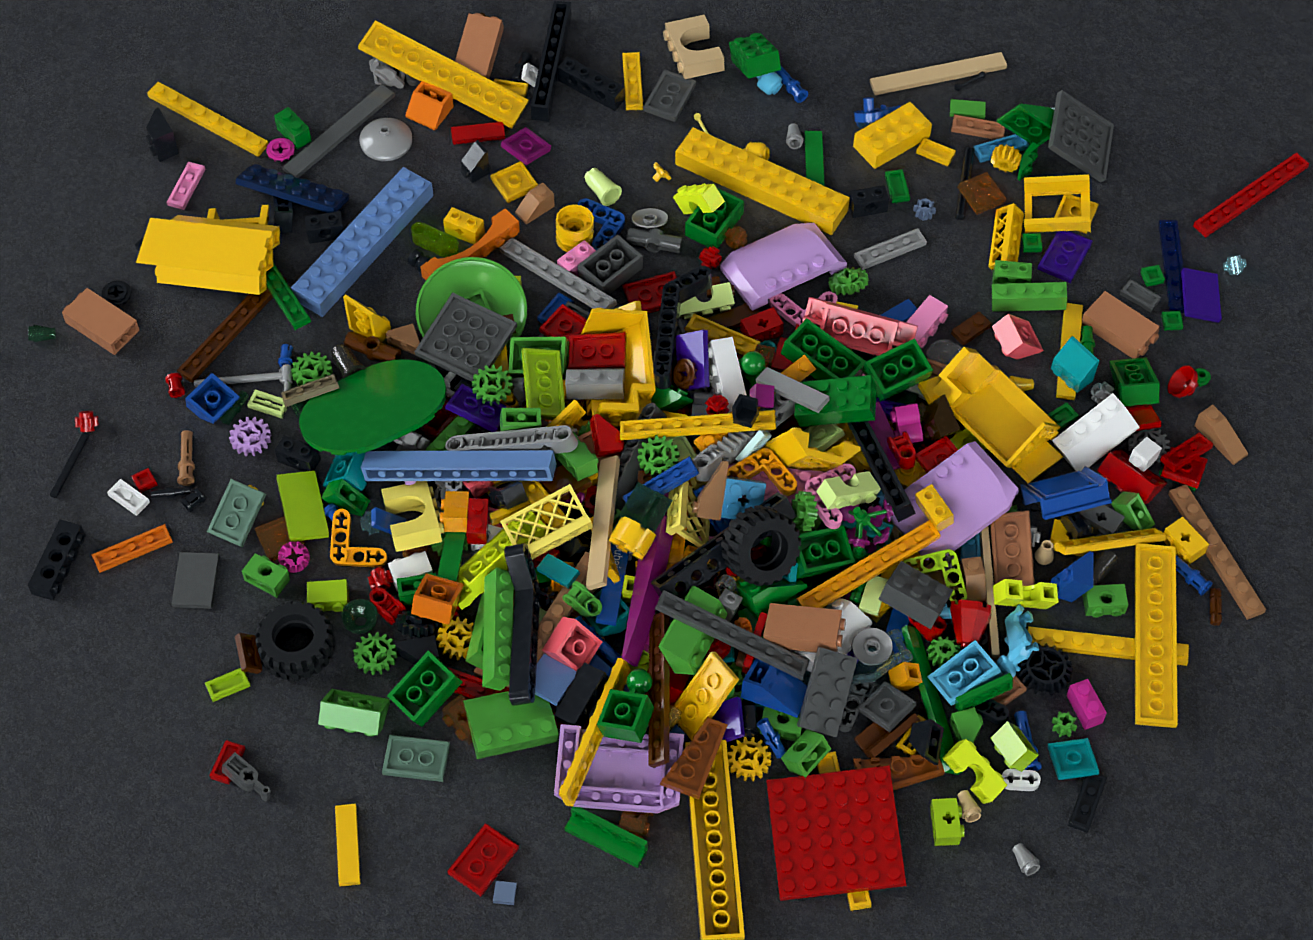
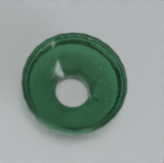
[341,599,378,634]

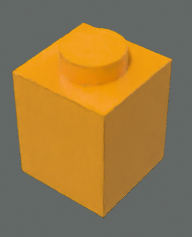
[888,662,923,691]

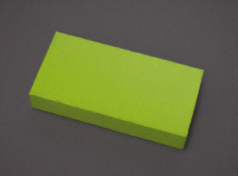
[205,668,250,702]

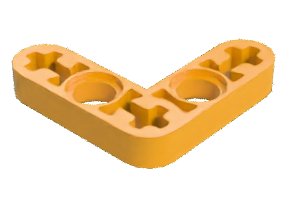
[727,448,797,496]
[330,509,388,567]

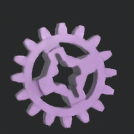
[229,417,272,456]

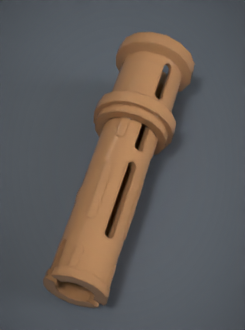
[177,430,195,486]

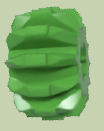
[927,636,961,667]

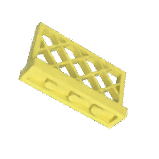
[666,477,710,547]
[500,484,593,560]

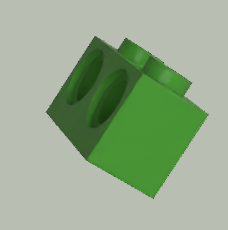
[992,260,1032,284]

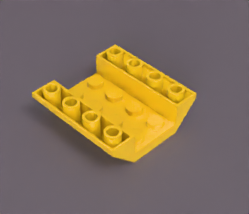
[762,428,861,472]

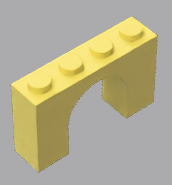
[381,481,444,552]

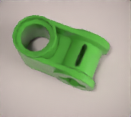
[562,581,602,617]

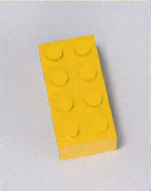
[853,102,932,169]

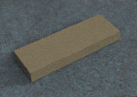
[281,374,339,407]

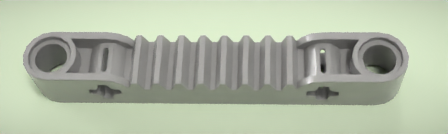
[693,393,795,482]
[445,425,578,454]

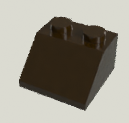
[921,395,961,447]

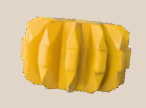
[991,144,1022,172]

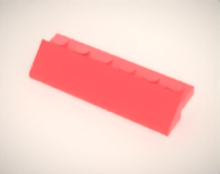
[802,297,918,356]

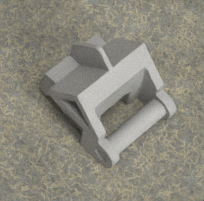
[369,57,406,89]

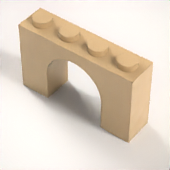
[663,15,725,79]

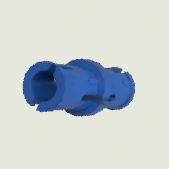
[756,718,787,759]

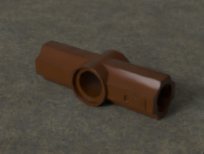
[344,331,401,362]

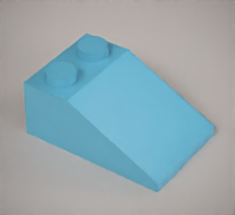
[927,640,1004,706]

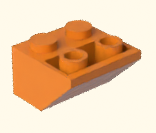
[405,81,454,130]

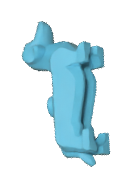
[996,604,1039,677]

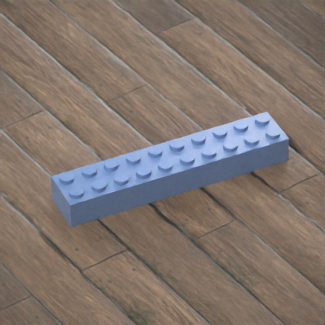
[291,167,434,317]

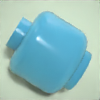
[757,72,783,95]

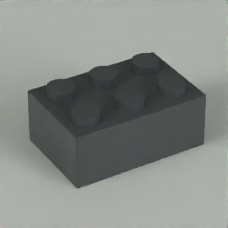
[578,234,643,295]
[879,561,953,629]

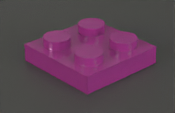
[501,127,551,165]

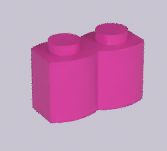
[890,403,923,443]

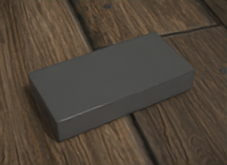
[1120,279,1162,313]

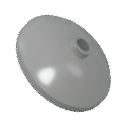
[359,118,413,161]

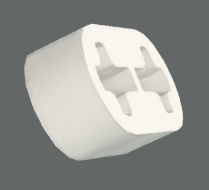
[1002,769,1041,791]

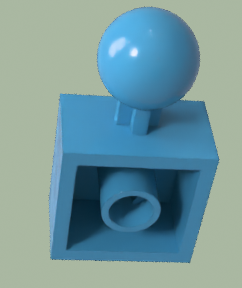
[721,476,766,520]

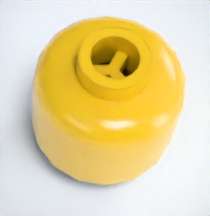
[743,142,770,160]

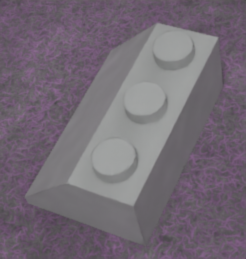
[565,368,625,399]

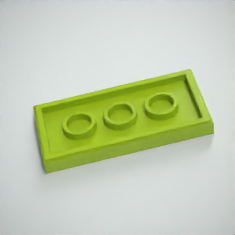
[522,348,565,420]
[276,471,329,542]

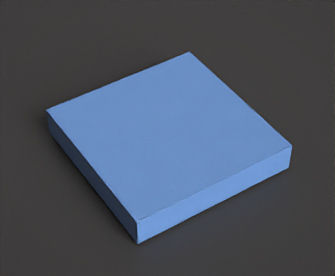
[535,654,577,706]

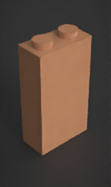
[455,13,504,79]
[62,288,140,355]
[1081,291,1160,359]
[763,603,846,653]

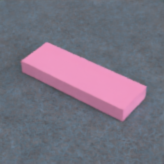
[167,162,206,210]

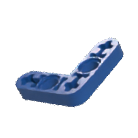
[577,198,625,251]

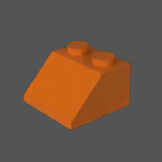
[411,573,464,625]

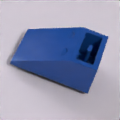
[740,658,807,718]

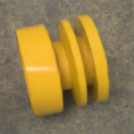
[556,204,594,252]

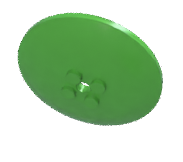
[416,257,527,352]

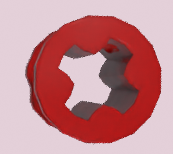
[165,373,185,398]

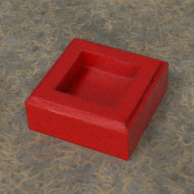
[131,468,158,493]

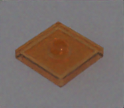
[254,516,305,561]

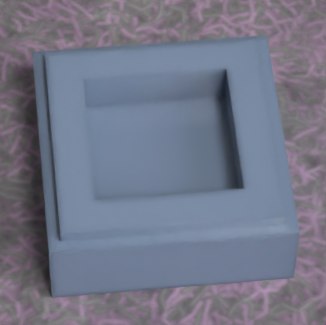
[493,881,517,905]

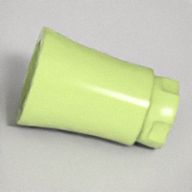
[584,168,622,206]

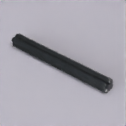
[955,146,975,220]

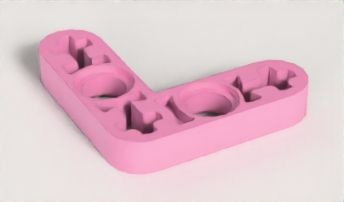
[769,291,838,327]
[804,464,856,529]

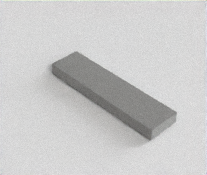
[854,228,927,270]
[756,367,830,413]

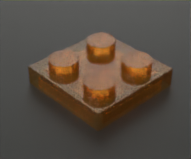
[957,172,1007,215]

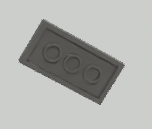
[797,647,858,737]

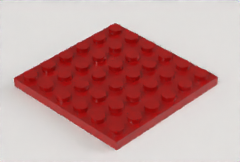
[766,765,906,901]

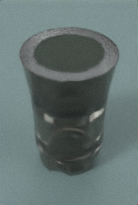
[331,343,367,379]
[1093,549,1118,585]

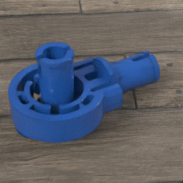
[854,97,901,129]

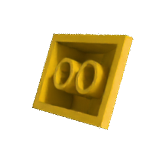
[343,294,391,343]

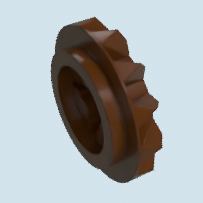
[673,358,697,389]

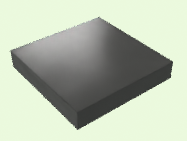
[858,681,916,733]

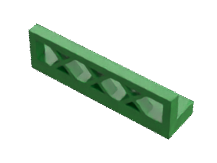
[564,807,648,868]

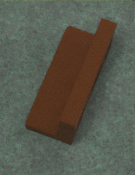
[854,713,920,758]

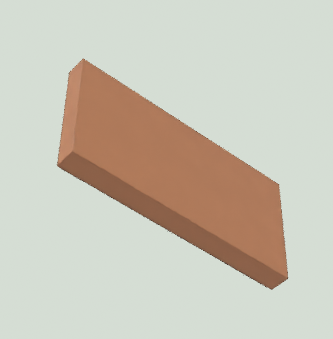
[991,510,1035,586]

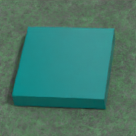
[1048,738,1099,780]

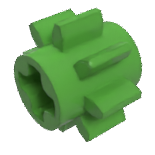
[1051,711,1077,737]

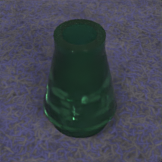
[28,324,56,343]

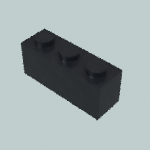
[554,662,609,729]

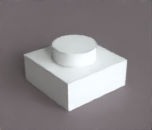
[521,63,539,87]

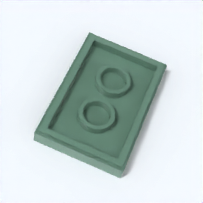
[207,479,267,547]
[382,735,450,782]

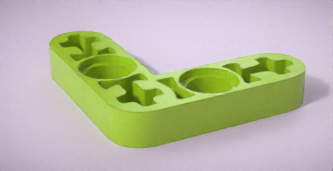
[903,549,967,604]

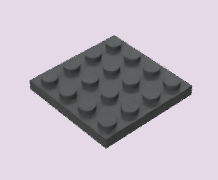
[1048,90,1114,182]
[414,292,517,385]

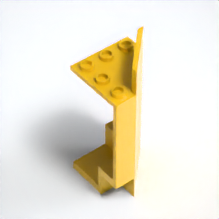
[581,301,656,429]
[932,347,1064,483]

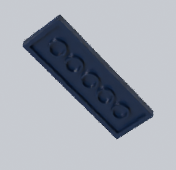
[236,164,349,213]

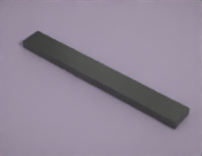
[283,84,395,178]
[655,590,809,680]

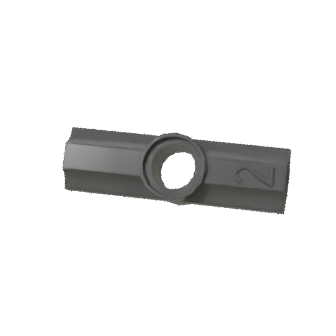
[626,228,683,253]

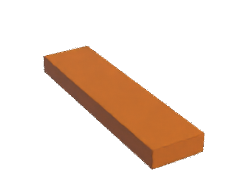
[91,524,173,573]

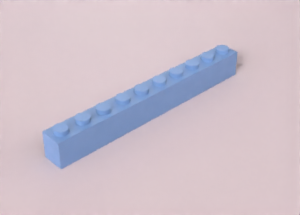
[361,450,557,481]

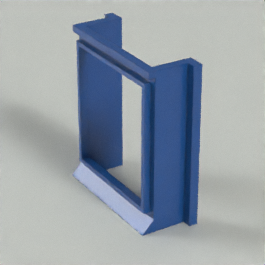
[1020,466,1112,520]

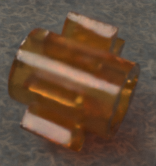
[725,226,748,249]

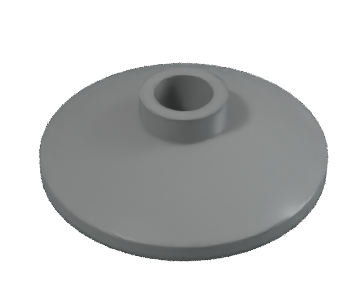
[632,208,668,229]
[852,628,893,666]

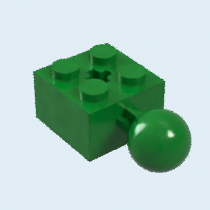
[738,351,766,396]
[597,669,654,743]

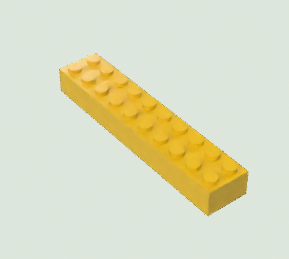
[675,127,850,235]
[685,740,745,940]

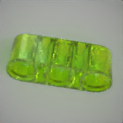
[411,222,459,258]

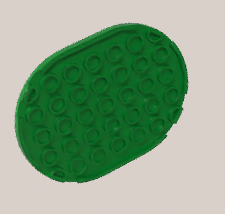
[299,360,447,455]

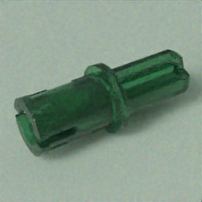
[219,390,249,425]

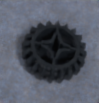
[1018,643,1073,696]

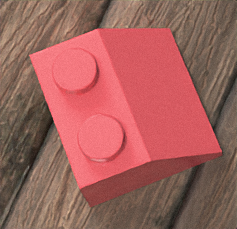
[992,313,1044,360]
[542,617,603,671]

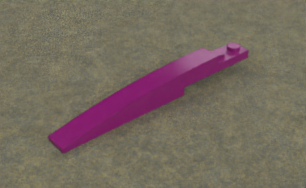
[622,492,673,667]

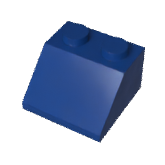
[185,373,240,424]
[1050,551,1093,603]

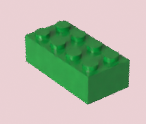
[781,318,866,380]
[794,375,876,427]

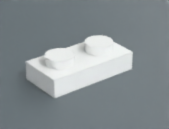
[107,479,150,516]

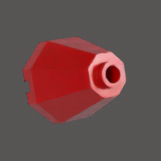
[950,600,992,649]

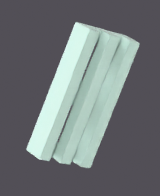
[735,430,772,462]

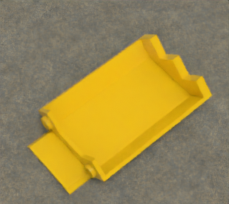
[136,215,280,295]

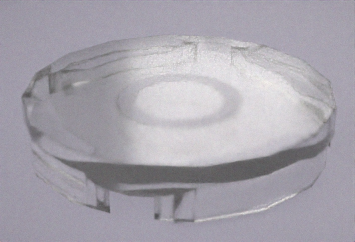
[926,340,961,365]

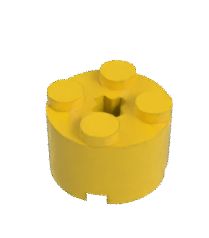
[608,517,656,560]

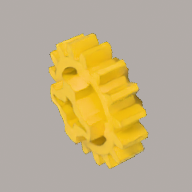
[436,617,474,660]
[727,737,771,781]

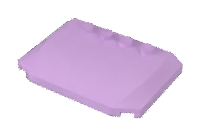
[720,223,847,311]
[883,441,1019,561]
[554,724,684,814]

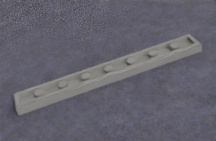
[500,238,617,309]

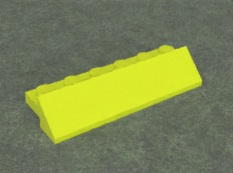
[457,511,547,610]

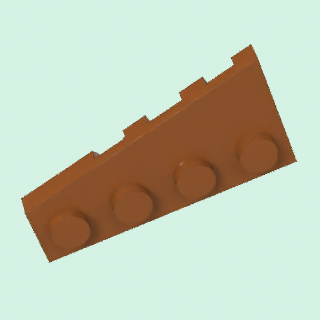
[660,717,728,799]
[853,755,945,790]

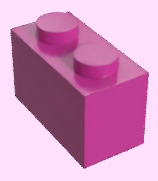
[1066,679,1107,730]

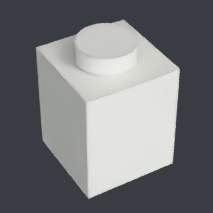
[1129,437,1162,472]

